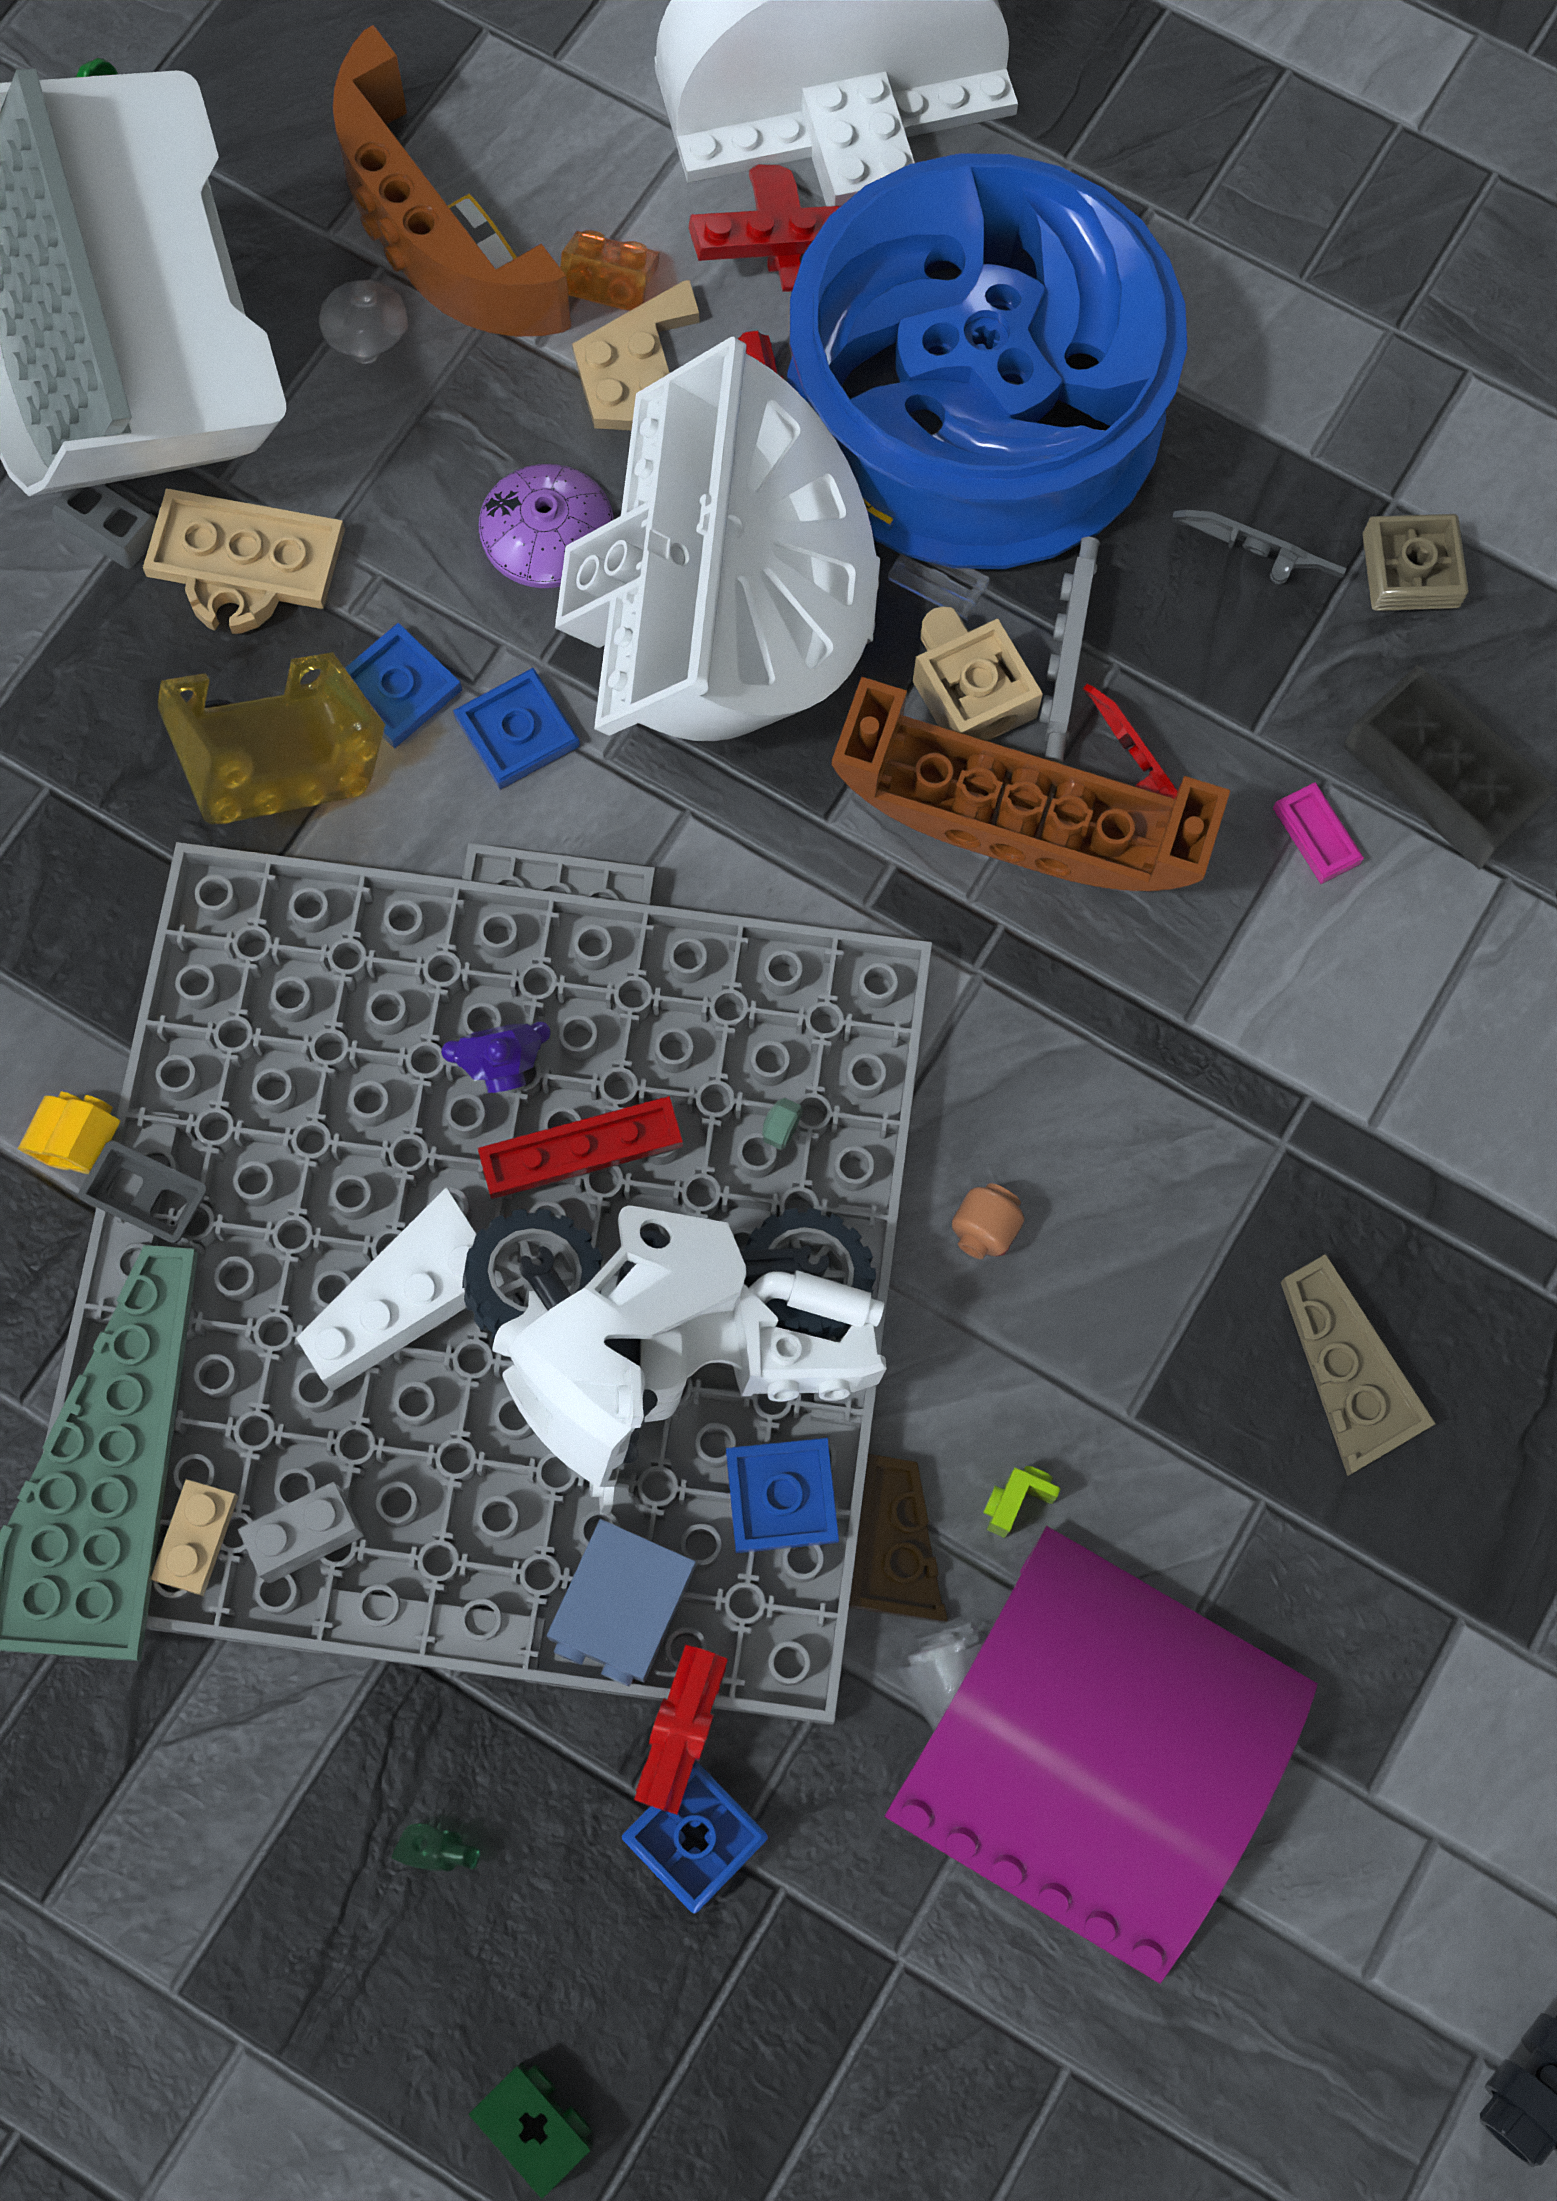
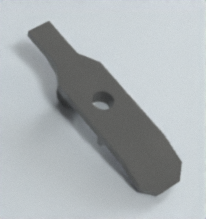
[1172,510,1347,585]

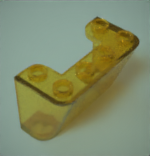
[158,652,385,824]

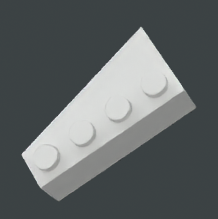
[296,1188,505,1392]

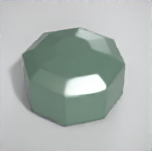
[762,1098,803,1150]

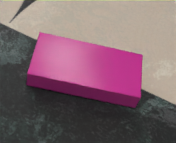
[1273,782,1364,884]

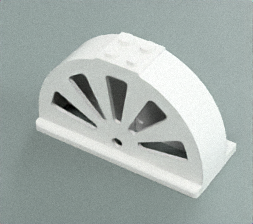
[655,0,1018,206]
[555,336,880,741]

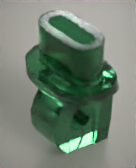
[391,1823,480,1872]

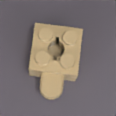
[913,607,1043,741]

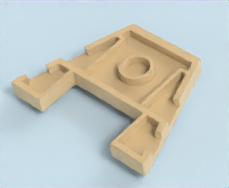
[572,280,700,430]

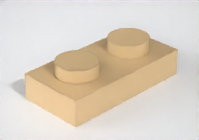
[150,1479,239,1596]

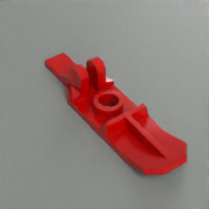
[749,164,803,292]
[1083,684,1178,799]

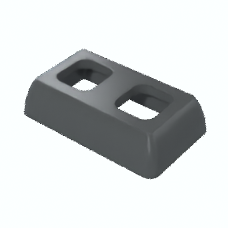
[51,484,157,569]
[78,1141,206,1243]

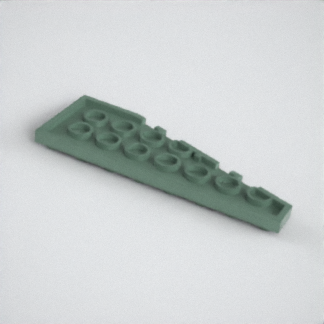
[0,1245,198,1662]

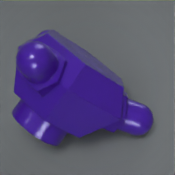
[441,1021,551,1093]

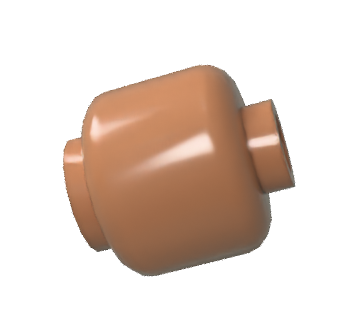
[952,1183,1025,1259]

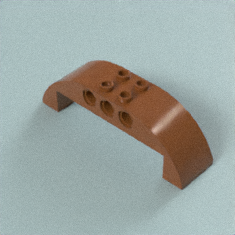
[333,25,571,337]
[832,677,1230,891]

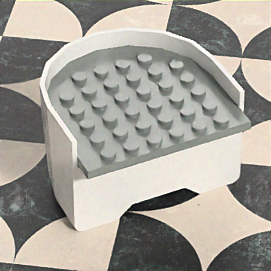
[0,68,286,497]

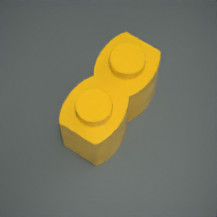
[17,1091,121,1174]

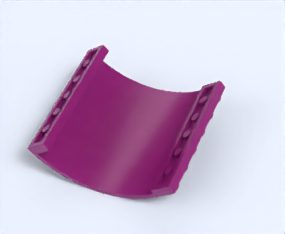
[884,1525,1318,1984]

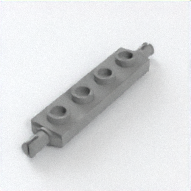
[1039,537,1100,764]

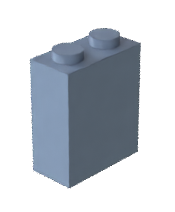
[546,1519,696,1687]

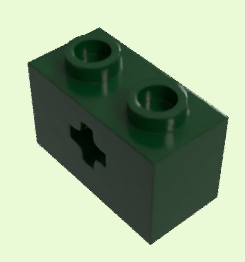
[468,2062,593,2199]

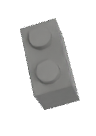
[238,1481,364,1583]

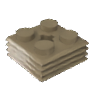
[1363,514,1469,611]

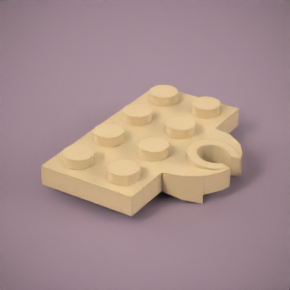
[143,488,345,634]

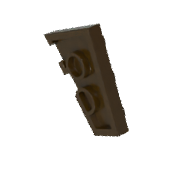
[849,1454,948,1623]

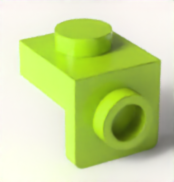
[983,1466,1061,1538]

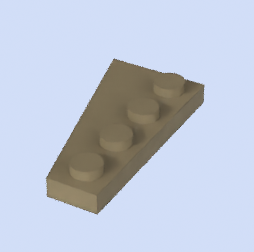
[1281,1254,1435,1476]

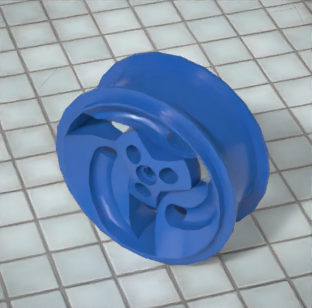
[787,153,1187,569]

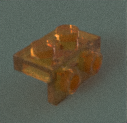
[560,230,660,311]

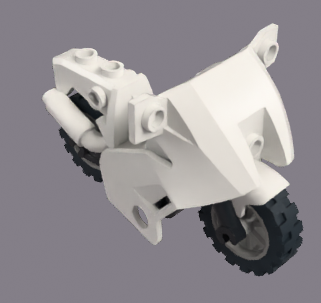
[462,1206,887,1515]

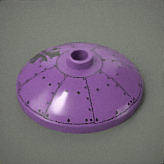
[479,464,614,588]

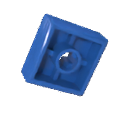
[622,1762,768,1913]

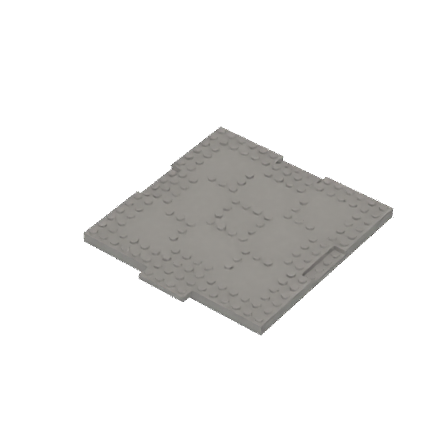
[43,842,932,1725]

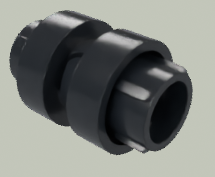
[1480,2013,1557,2167]

